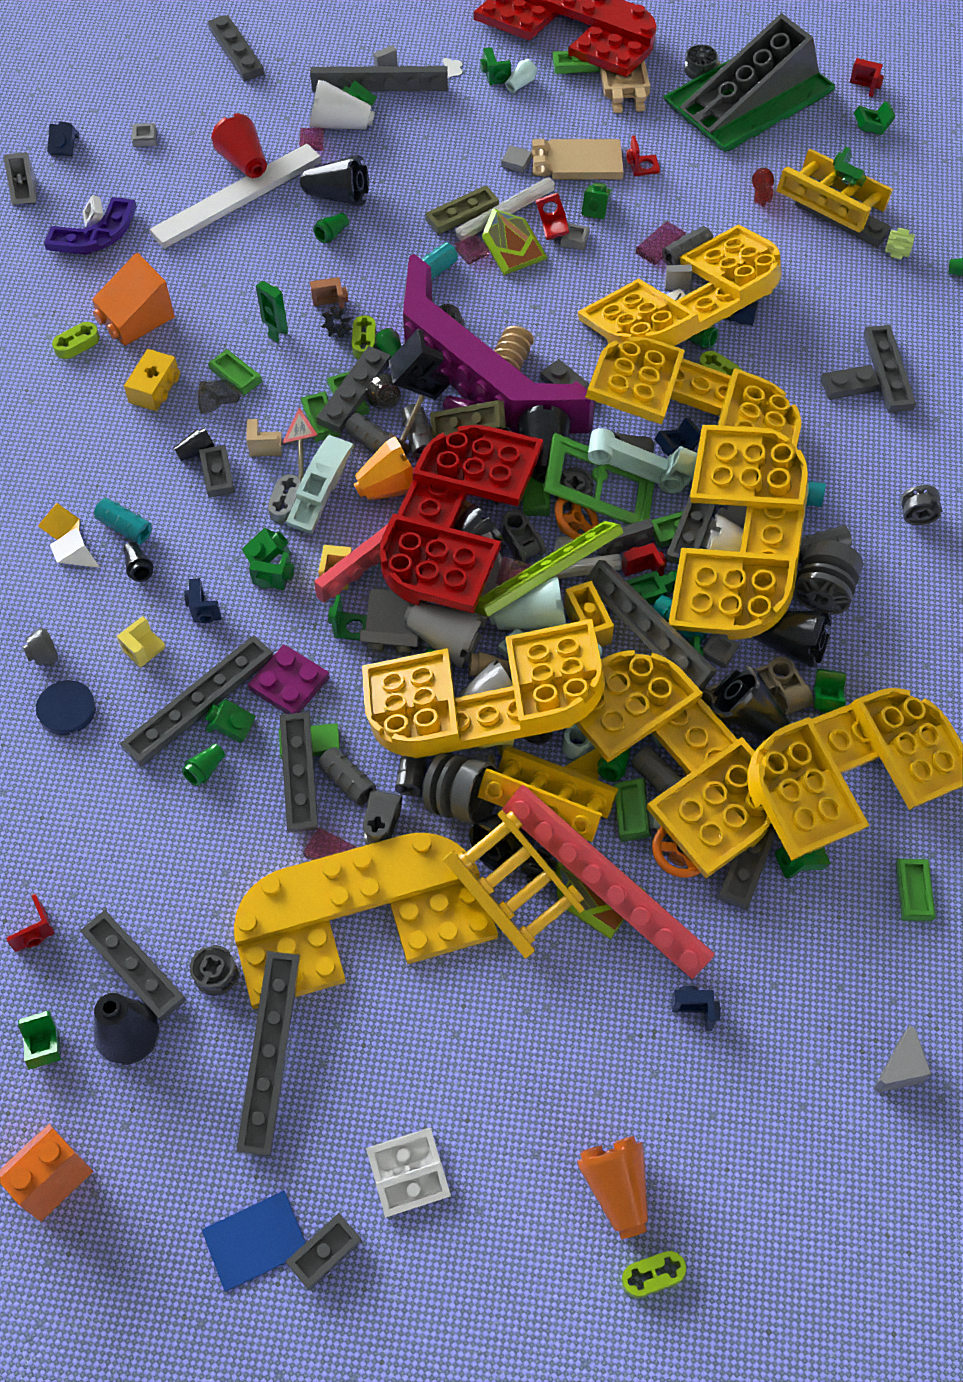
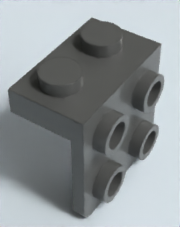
[360,588,426,654]

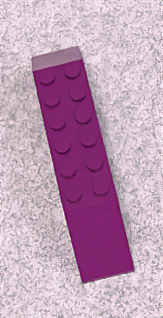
[403,253,595,434]

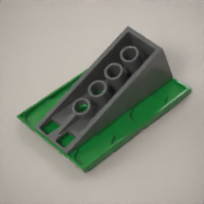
[663,13,835,152]

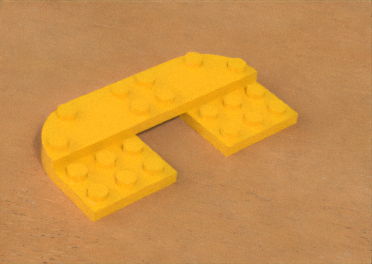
[577,224,782,346]
[585,337,801,448]
[669,425,809,640]
[362,619,605,758]
[575,650,771,878]
[748,688,963,861]
[234,833,498,1010]

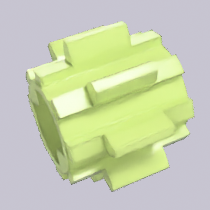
[885,228,915,259]

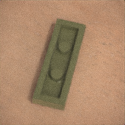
[425,185,499,235]
[430,400,506,438]

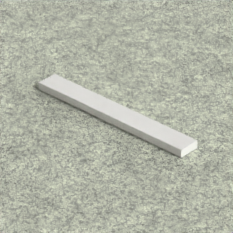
[149,144,321,249]

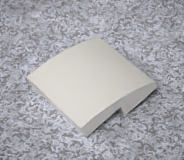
[366,1128,451,1218]

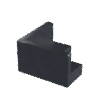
[389,329,450,400]

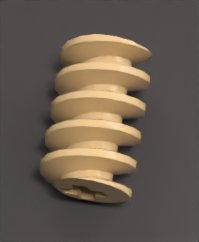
[495,326,534,371]

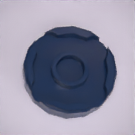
[36,680,96,736]

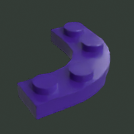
[44,197,137,255]

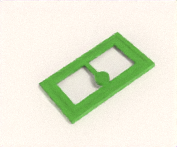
[543,433,654,525]

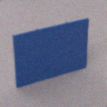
[201,1190,306,1292]

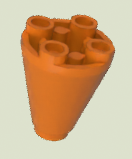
[577,1136,648,1239]

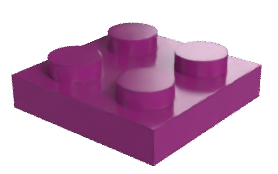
[248,644,330,714]

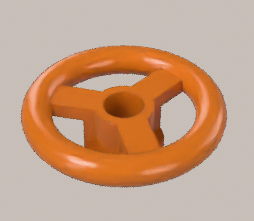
[554,497,599,540]
[652,826,701,878]

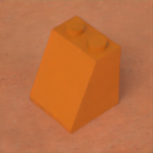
[92,253,175,346]
[0,1123,94,1222]

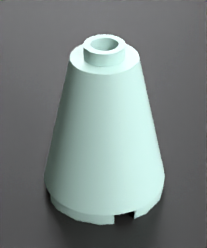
[489,576,567,631]

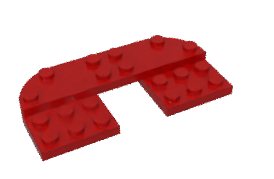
[473,0,657,77]
[380,425,543,613]

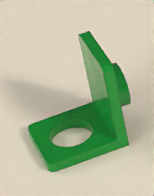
[328,594,367,641]

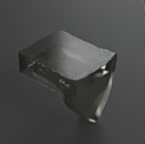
[198,380,242,414]

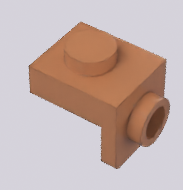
[310,277,349,310]

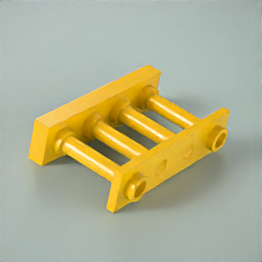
[776,149,893,233]
[477,745,619,842]
[443,810,585,959]

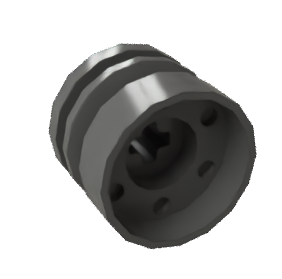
[794,540,864,615]
[422,752,499,825]

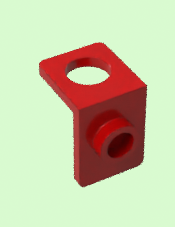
[626,136,660,176]
[536,193,569,240]
[6,893,55,952]

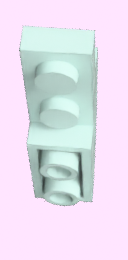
[286,435,354,535]

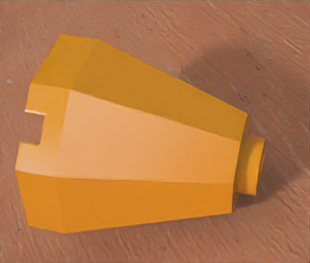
[353,437,414,501]

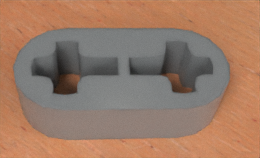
[268,474,301,523]

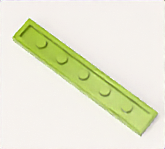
[474,521,624,617]

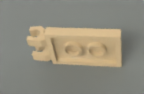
[600,60,651,113]
[531,138,624,180]

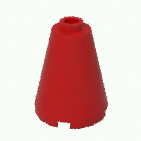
[211,113,267,178]

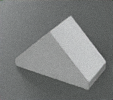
[3,152,37,205]
[873,1025,931,1092]

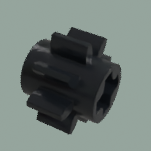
[321,305,354,338]
[521,847,558,883]

